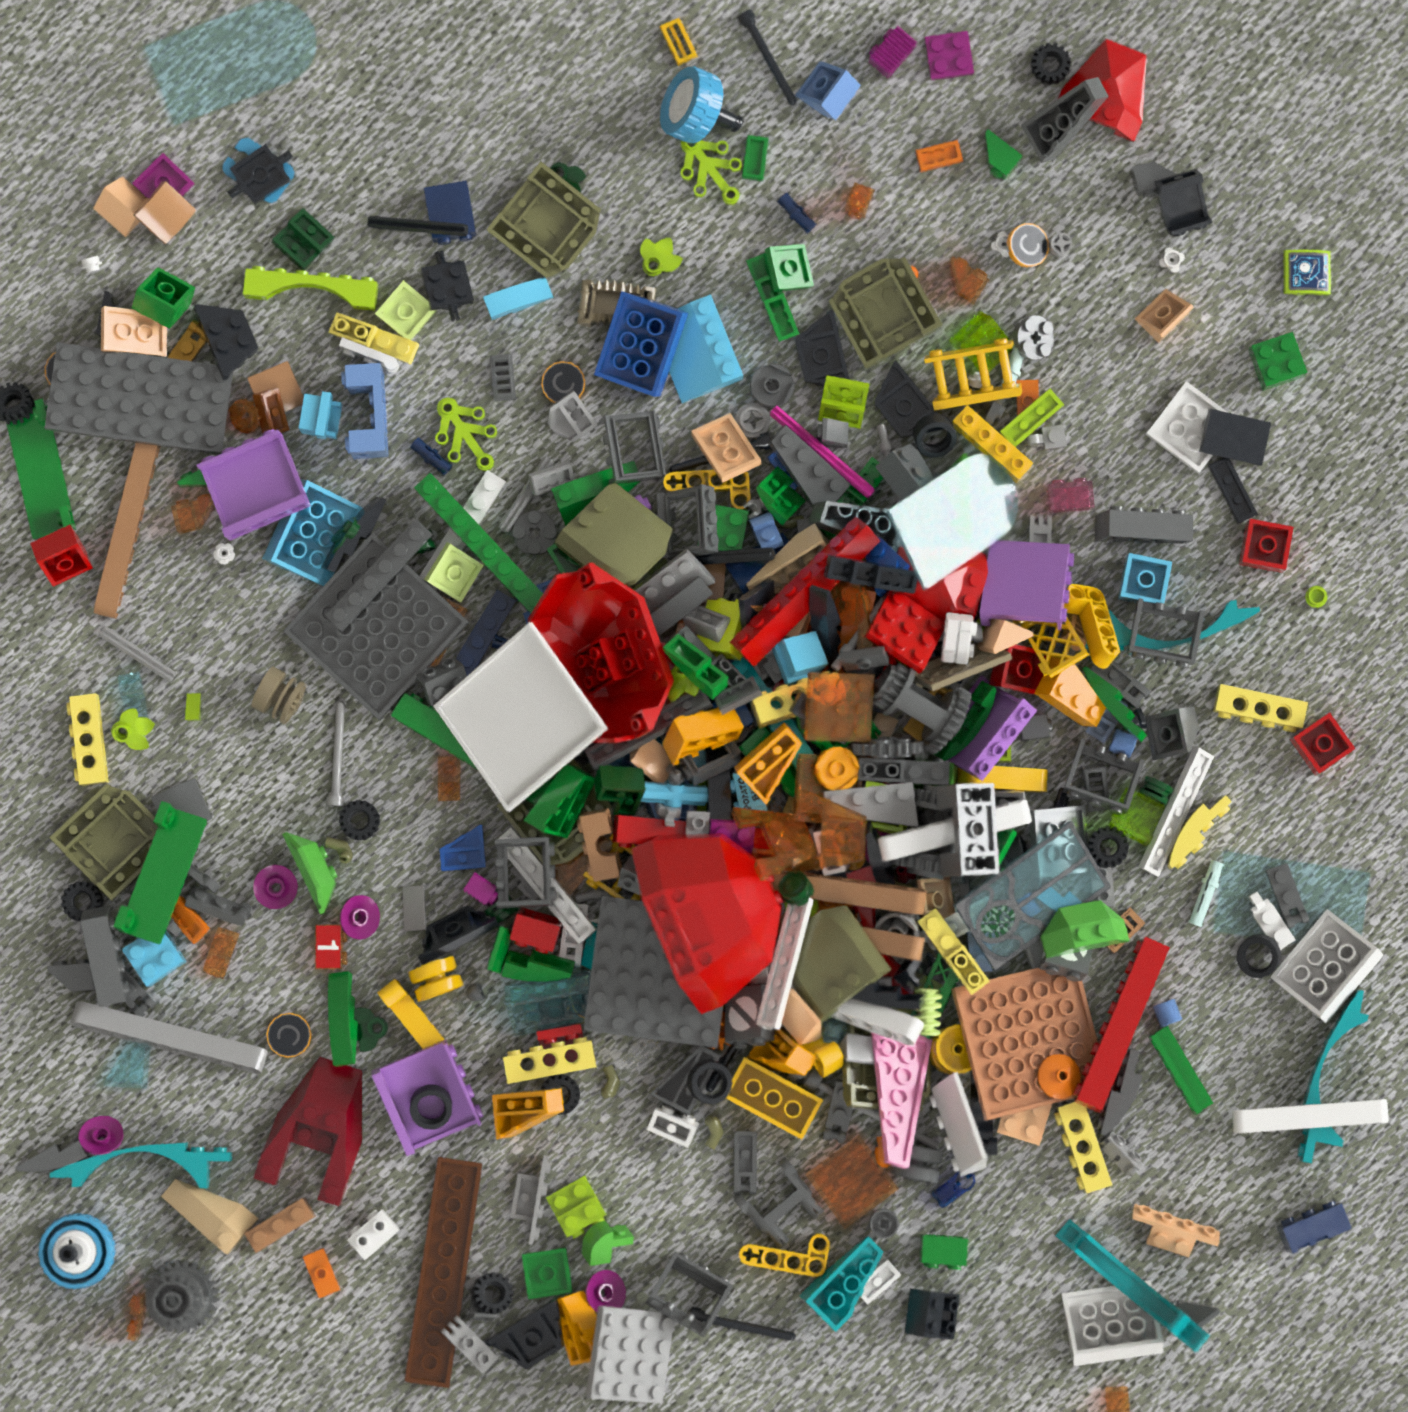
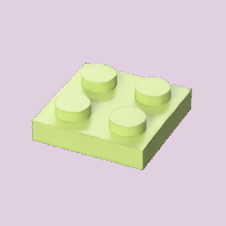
[375,280,437,340]
[424,542,484,603]

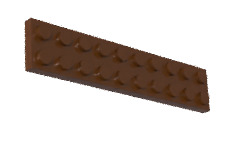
[404,1157,483,1388]

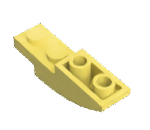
[329,312,419,365]
[1167,795,1232,869]
[917,908,990,995]

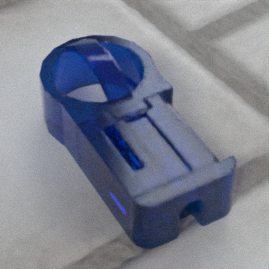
[932,1171,976,1208]

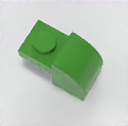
[582,1220,634,1266]

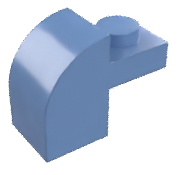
[749,512,784,550]

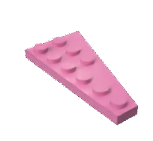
[871,1032,932,1169]

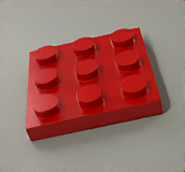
[864,590,945,674]

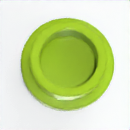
[1305,586,1327,608]

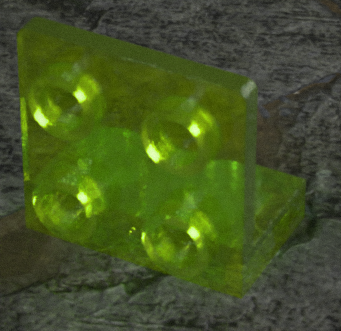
[949,311,1014,372]
[1107,787,1165,846]

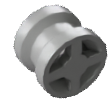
[1049,232,1072,257]

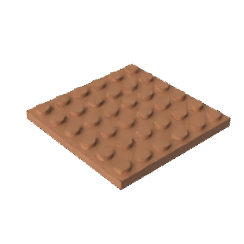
[951,968,1098,1121]

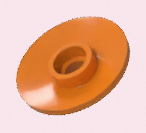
[1037,1054,1081,1099]

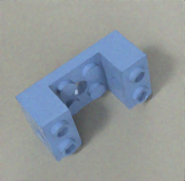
[341,363,389,459]

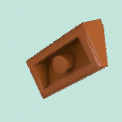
[253,388,289,434]

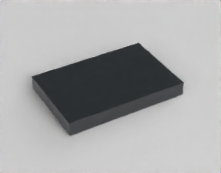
[1199,409,1271,466]

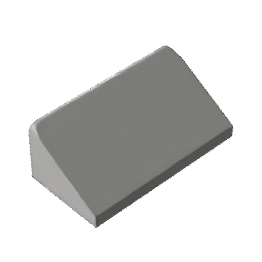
[683,606,730,642]
[403,886,427,931]
[839,1034,875,1065]

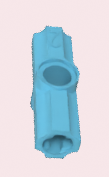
[641,780,708,807]

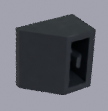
[904,1288,960,1340]

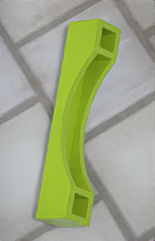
[243,266,379,311]

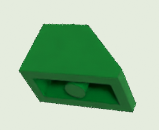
[984,129,1023,180]

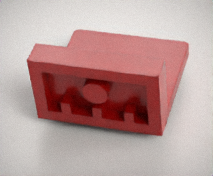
[537,1024,584,1067]

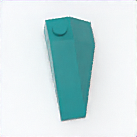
[799,1236,884,1332]

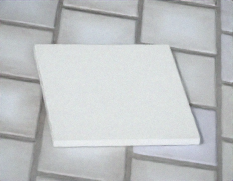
[433,622,608,812]

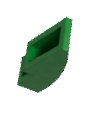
[663,634,728,700]
[501,949,575,982]

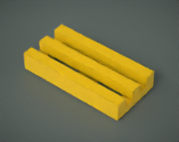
[659,17,698,66]

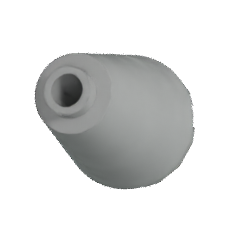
[875,911,920,937]

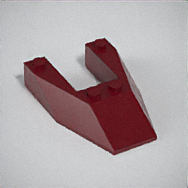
[253,1057,362,1206]

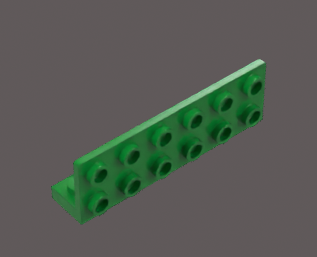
[7,399,76,540]
[113,801,207,945]

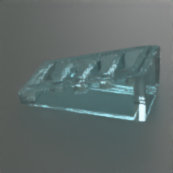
[821,1017,847,1043]

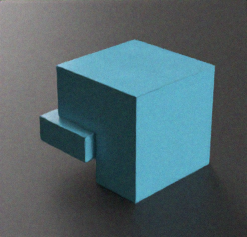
[299,391,342,439]
[772,631,828,686]

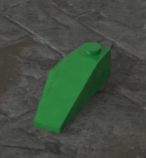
[551,460,641,527]
[738,726,809,804]

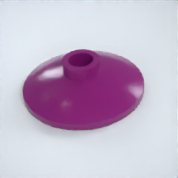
[253,865,298,909]
[340,895,380,940]
[78,1116,124,1155]
[586,1270,626,1313]

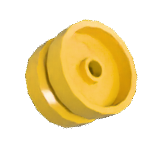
[408,956,464,1002]
[929,1024,972,1075]

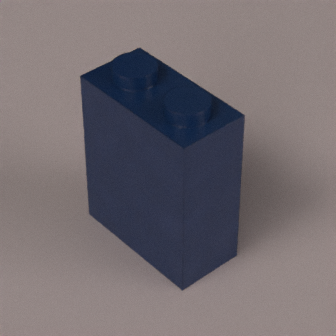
[424,180,477,245]

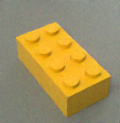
[726,1057,823,1140]

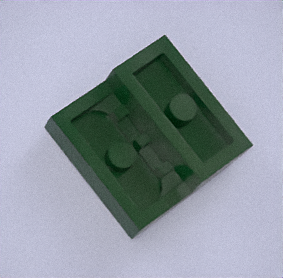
[271,208,335,271]

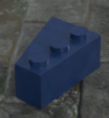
[725,532,789,596]
[1277,1200,1352,1254]

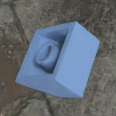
[795,61,861,120]

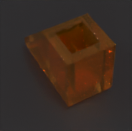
[845,183,875,219]
[949,256,990,305]
[171,494,215,534]

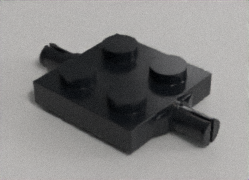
[227,144,294,205]
[421,250,474,322]

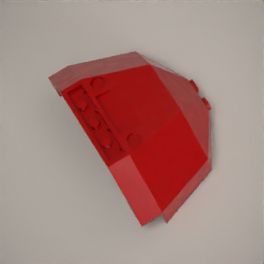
[528,563,674,743]
[631,833,783,1014]

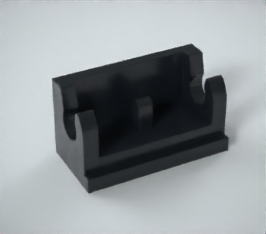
[893,941,938,994]

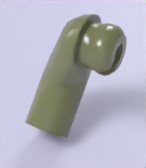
[601,1065,620,1099]

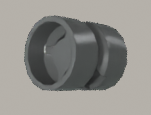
[786,1066,823,1094]
[869,1208,899,1239]

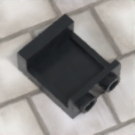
[1155,169,1212,236]

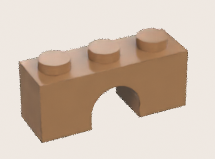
[577,808,622,882]
[245,1197,316,1253]

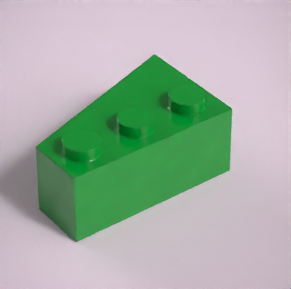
[524,764,594,838]

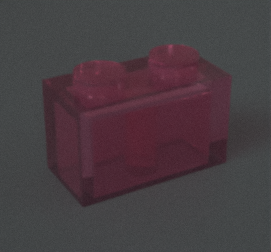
[1046,478,1095,513]

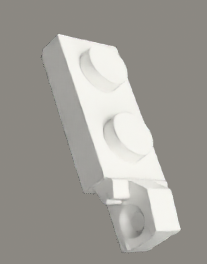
[1248,892,1295,950]

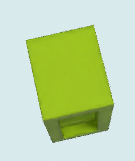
[185,693,201,721]

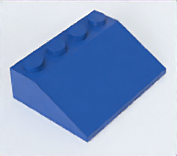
[594,291,688,397]

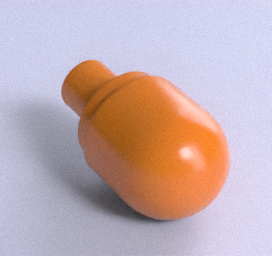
[874,1136,891,1168]

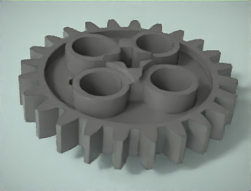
[851,736,924,759]

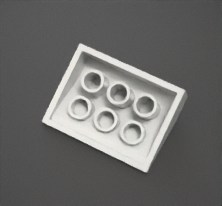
[1270,909,1383,1024]
[929,1072,987,1176]
[1062,1280,1163,1366]

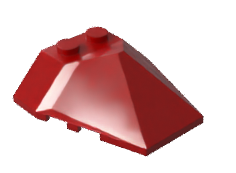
[1058,39,1146,142]
[897,547,988,633]

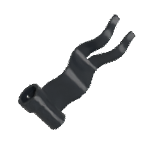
[971,1070,997,1155]

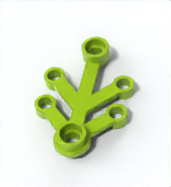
[680,140,742,205]
[435,397,498,472]

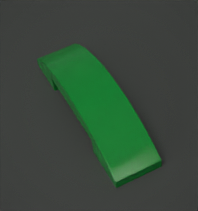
[934,681,996,761]

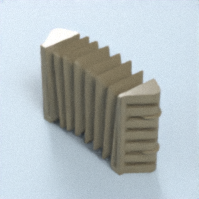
[577,279,656,327]

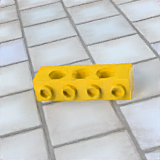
[952,405,1033,483]

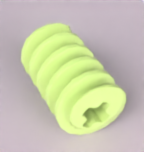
[913,988,942,1035]

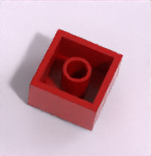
[1239,519,1294,573]
[30,525,93,587]
[989,644,1047,695]
[1290,712,1355,776]
[510,907,563,953]

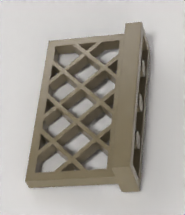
[913,642,1012,691]

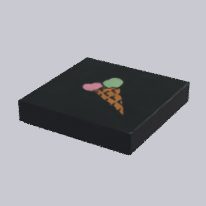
[738,578,775,630]

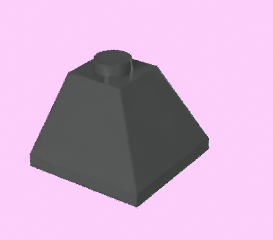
[1145,706,1199,760]
[1171,1300,1221,1327]

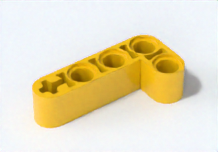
[663,470,751,510]
[1064,584,1120,669]
[957,766,1048,793]
[377,978,449,1049]
[804,1030,843,1078]
[739,1233,830,1277]

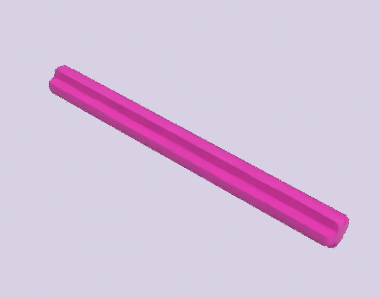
[770,406,875,498]

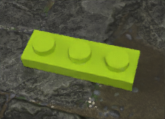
[999,388,1064,447]

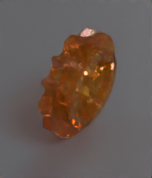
[230,398,262,433]

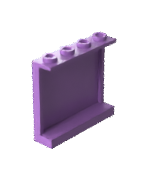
[197,429,311,541]
[980,540,1074,630]
[946,676,1037,781]
[372,1039,484,1156]

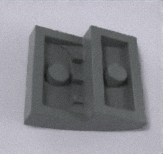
[151,778,213,821]

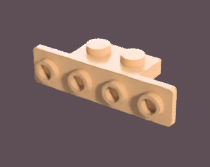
[1132,1204,1220,1257]

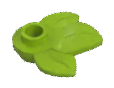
[640,238,683,277]
[667,665,699,702]
[111,708,155,750]

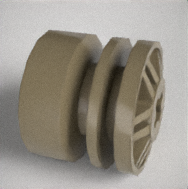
[251,666,307,724]

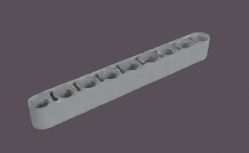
[70,1001,268,1074]

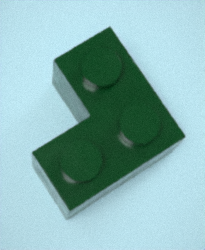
[594,765,645,816]

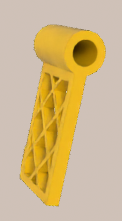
[1012,617,1089,678]

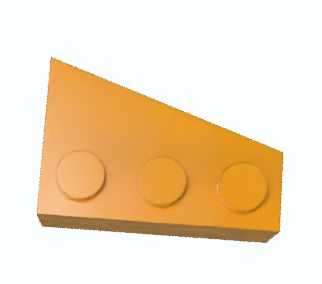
[1034,657,1106,727]
[662,707,744,766]
[734,723,802,805]
[746,1026,817,1076]
[492,1089,564,1140]
[557,1290,597,1366]

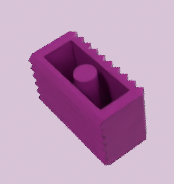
[868,26,918,79]
[464,873,498,906]

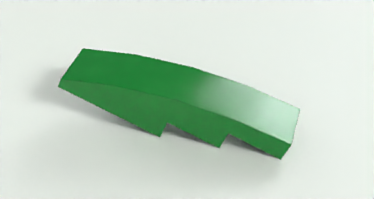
[746,253,799,342]
[820,457,884,541]
[1083,666,1147,742]
[328,971,358,1066]

